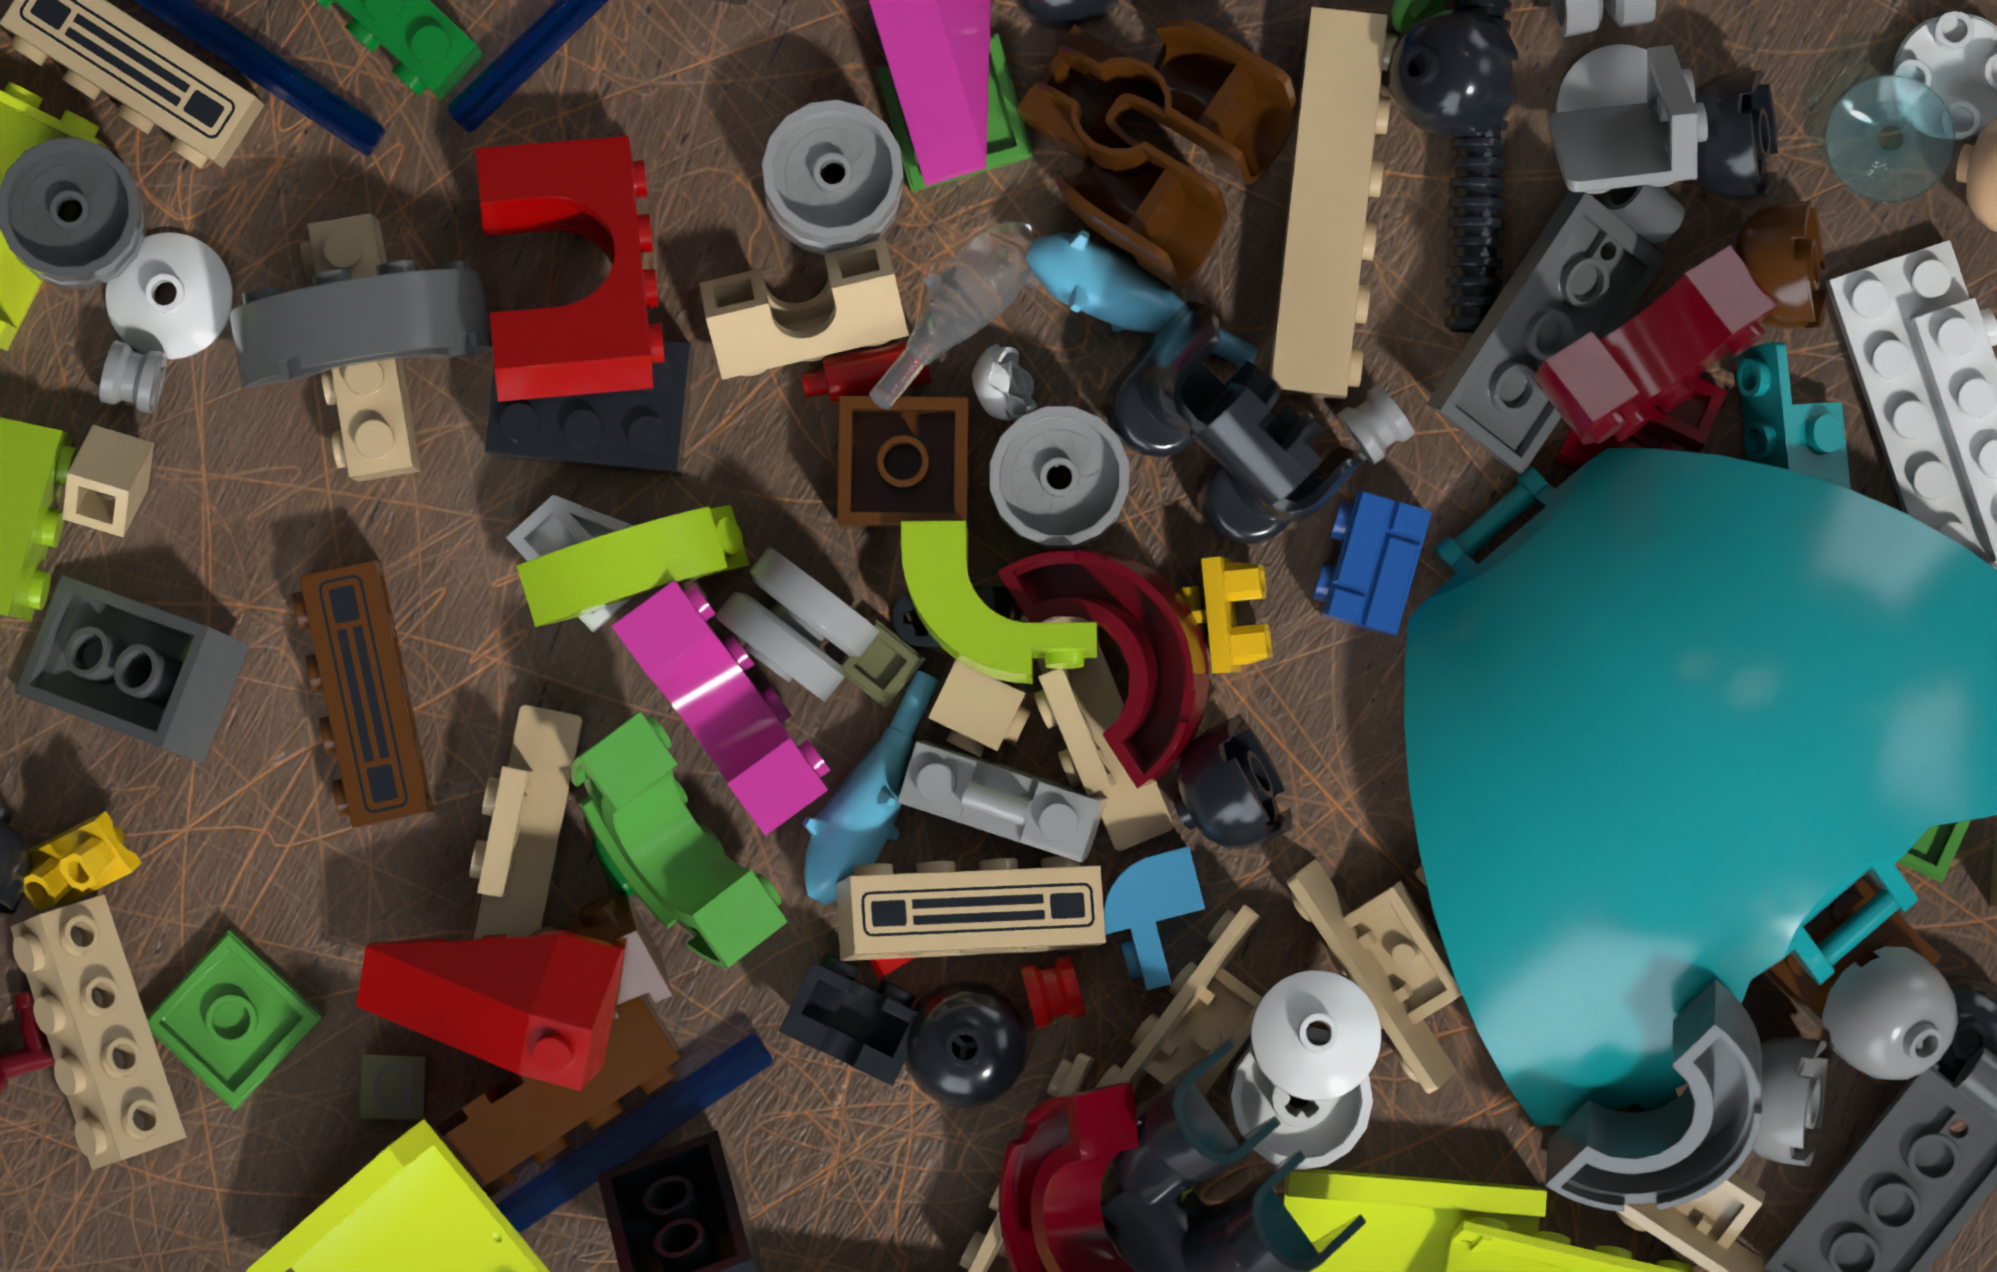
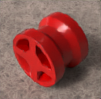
[1021,955,1086,1029]

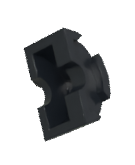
[778,952,918,1086]

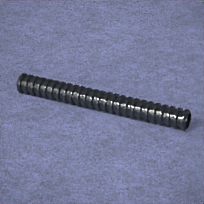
[1444,0,1512,333]

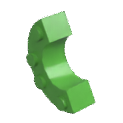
[571,711,788,968]

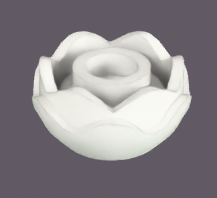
[972,344,1037,421]

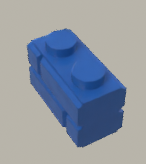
[1312,491,1432,637]

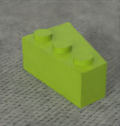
[0,417,79,621]

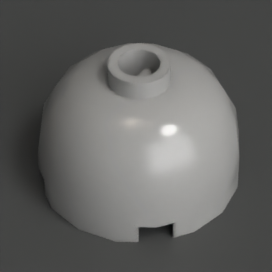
[1822,947,1958,1080]
[1751,1037,1828,1166]

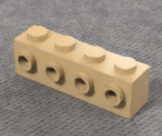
[300,213,421,482]
[10,894,187,1170]

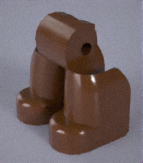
[1017,18,1298,290]

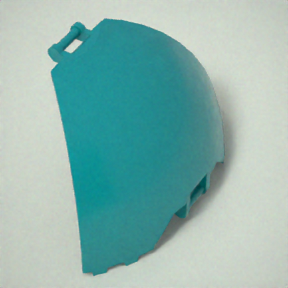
[1404,448,1997,1127]

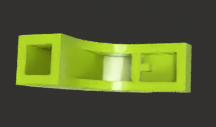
[517,505,750,627]
[901,521,1097,684]

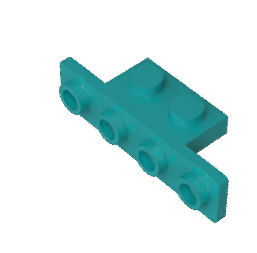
[1736,342,1851,490]

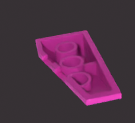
[867,0,991,187]

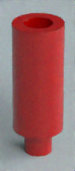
[801,337,931,403]

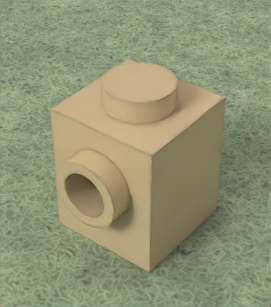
[62,425,154,538]
[928,660,1031,758]

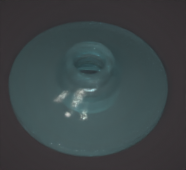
[1826,75,1955,203]

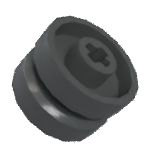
[0,138,147,290]

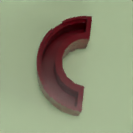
[1534,245,1777,444]
[997,548,1209,789]
[999,1082,1139,1272]

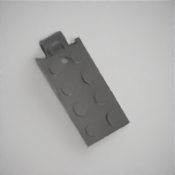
[1427,185,1685,475]
[1764,1047,1997,1272]

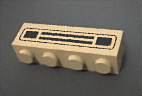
[0,0,264,169]
[835,856,1106,961]

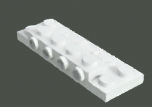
[1825,240,1997,570]

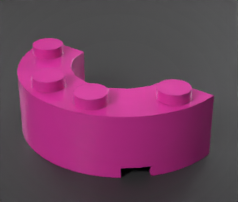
[611,580,831,836]

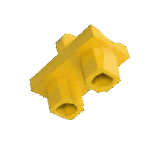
[1181,557,1273,674]
[24,811,142,912]

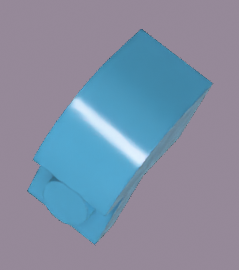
[1103,846,1205,990]

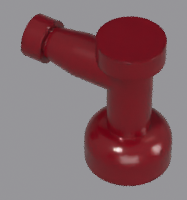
[0,991,55,1094]

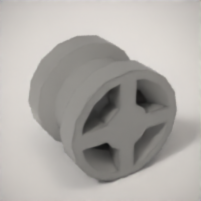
[99,340,167,414]
[1336,384,1415,465]

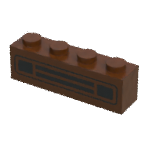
[293,560,435,828]

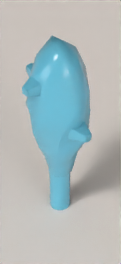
[1026,230,1258,367]
[802,671,939,906]

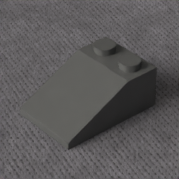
[15,574,250,764]

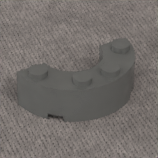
[229,260,493,388]
[1545,979,1762,1212]

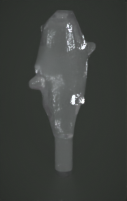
[869,220,1040,409]

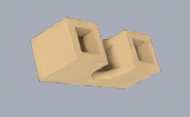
[699,239,909,380]

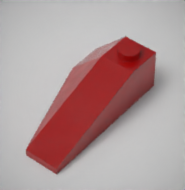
[356,930,626,1091]

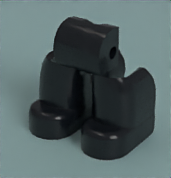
[1105,301,1366,545]
[1100,1037,1367,1272]

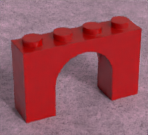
[475,136,664,402]

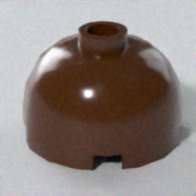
[1735,201,1826,330]

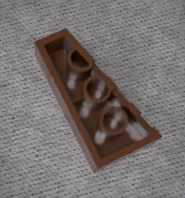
[431,994,684,1198]

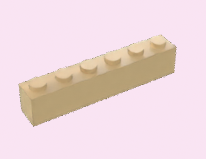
[1269,7,1397,401]

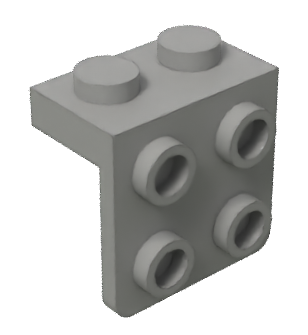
[1548,45,1708,194]

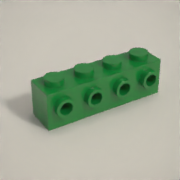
[315,0,484,102]

